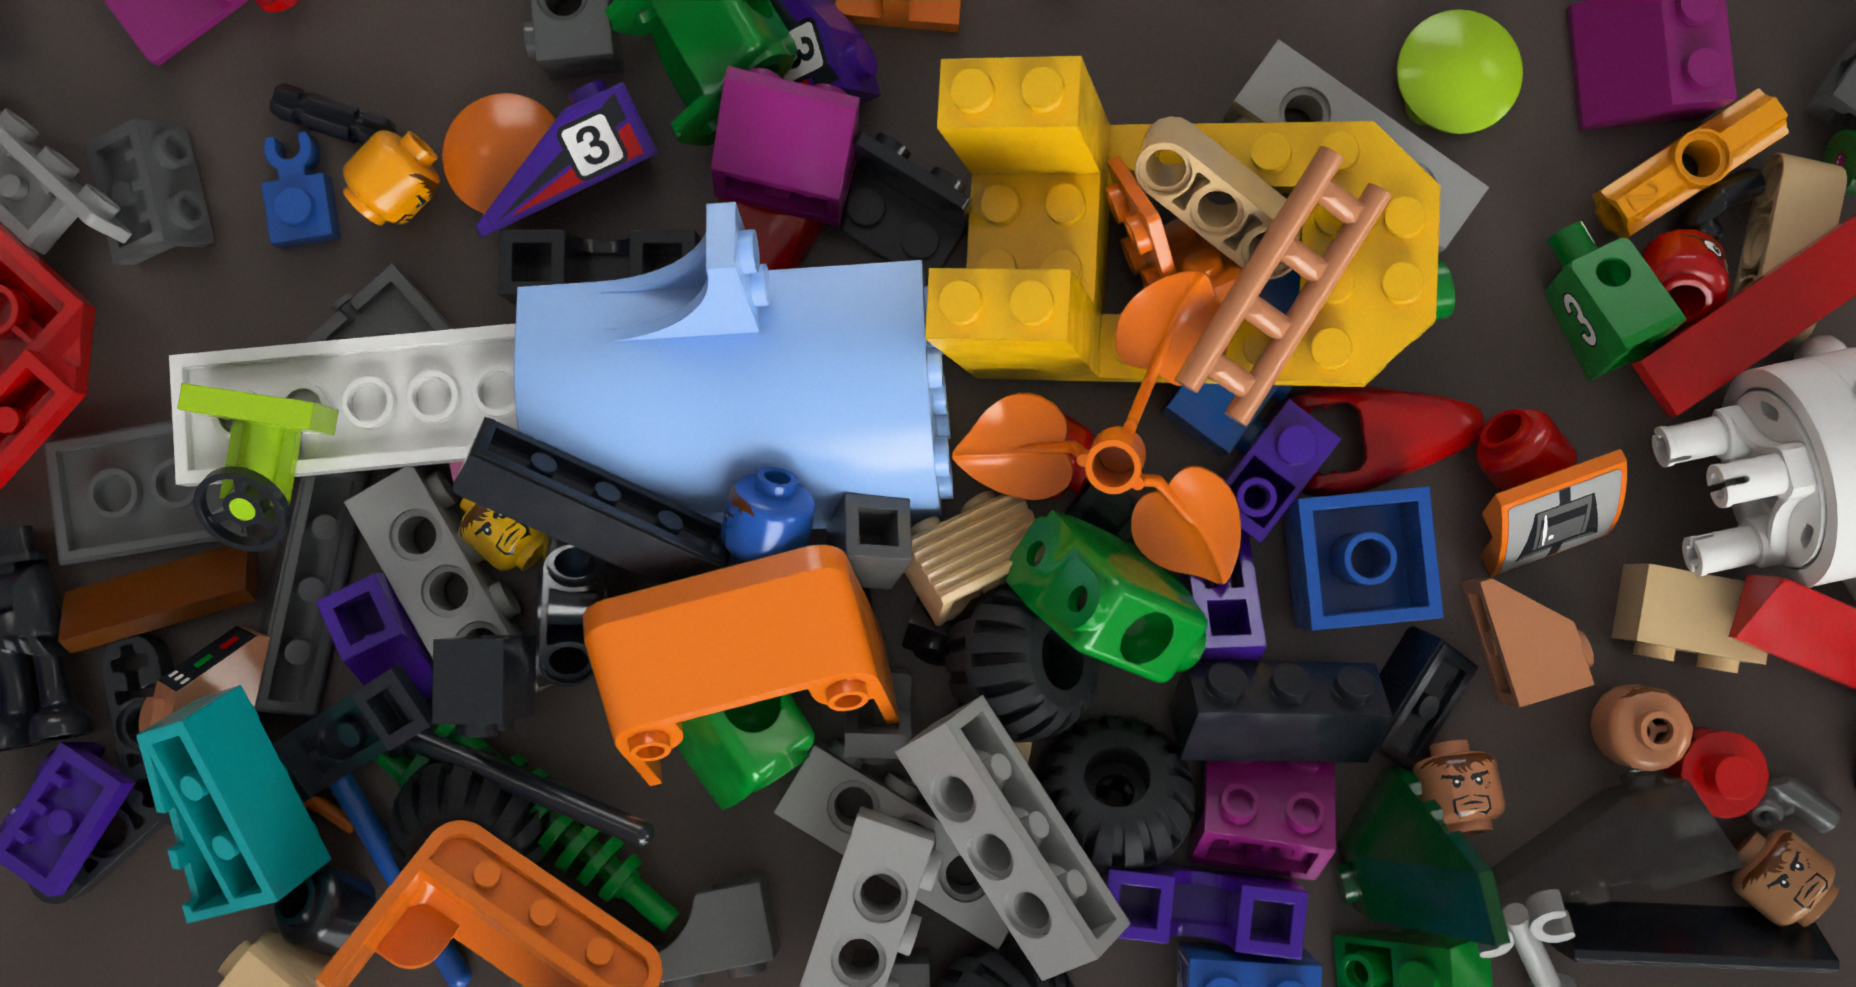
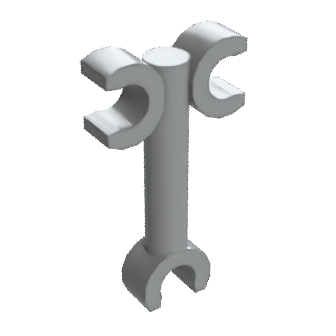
[1477,889,1577,987]

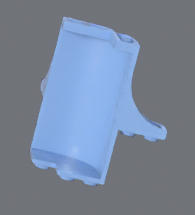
[514,202,954,567]

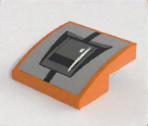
[1480,449,1627,578]

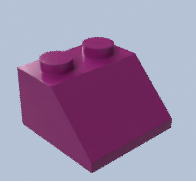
[1566,0,1737,131]

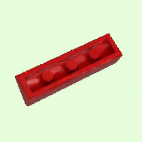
[1728,574,1856,690]

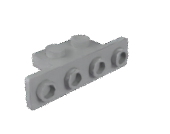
[0,108,133,255]

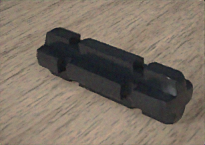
[269,83,396,146]

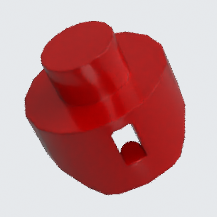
[1663,727,1769,819]

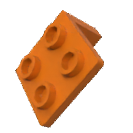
[1104,156,1243,304]

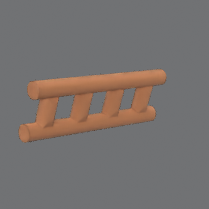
[1174,146,1392,427]

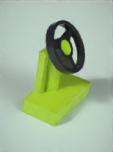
[177,383,339,552]

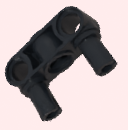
[537,533,622,686]

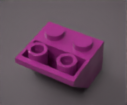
[711,66,860,227]

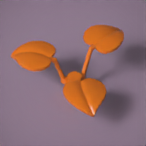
[952,270,1241,585]

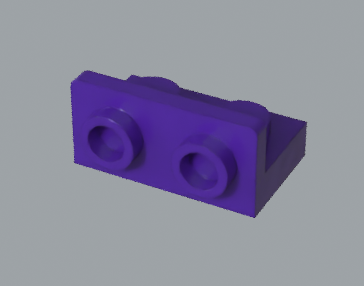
[0,742,136,897]

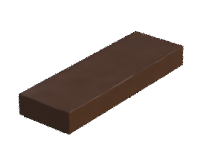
[58,546,258,654]

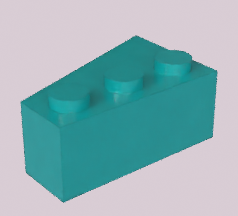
[136,684,331,924]

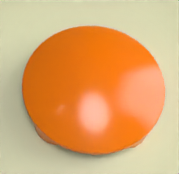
[442,93,555,214]

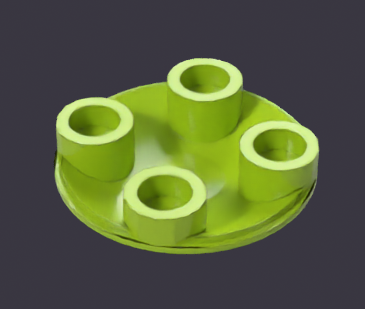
[1396,10,1523,134]

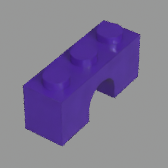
[1100,863,1308,960]

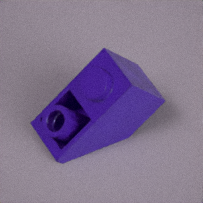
[1223,399,1341,543]
[315,573,433,700]

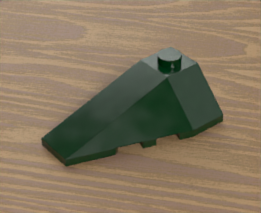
[1334,765,1511,946]

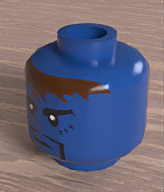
[720,467,816,564]

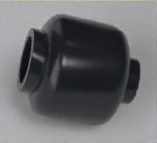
[274,863,377,956]

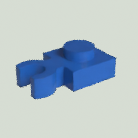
[261,131,341,249]

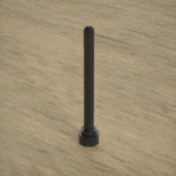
[382,729,655,847]

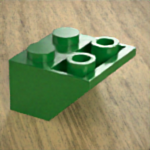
[1333,928,1493,987]

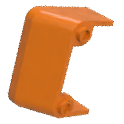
[582,545,900,786]
[316,820,663,987]

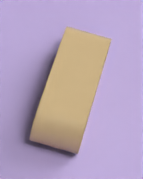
[1135,116,1302,280]
[1732,152,1847,344]

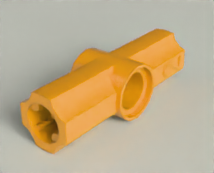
[1592,88,1789,238]

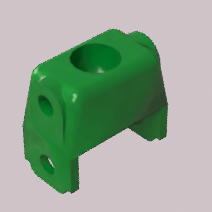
[604,0,797,146]
[1005,510,1208,683]
[677,694,815,811]

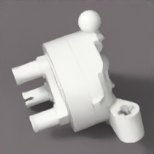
[1652,335,1856,602]

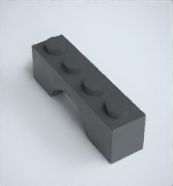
[510,871,780,987]

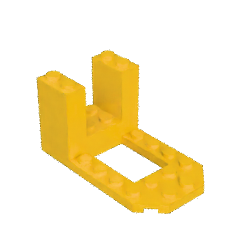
[925,56,1441,387]

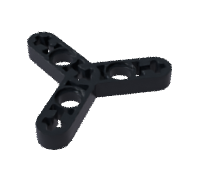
[28,634,314,904]

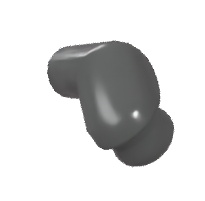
[1745,775,1842,833]

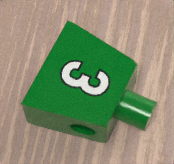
[1545,221,1687,382]

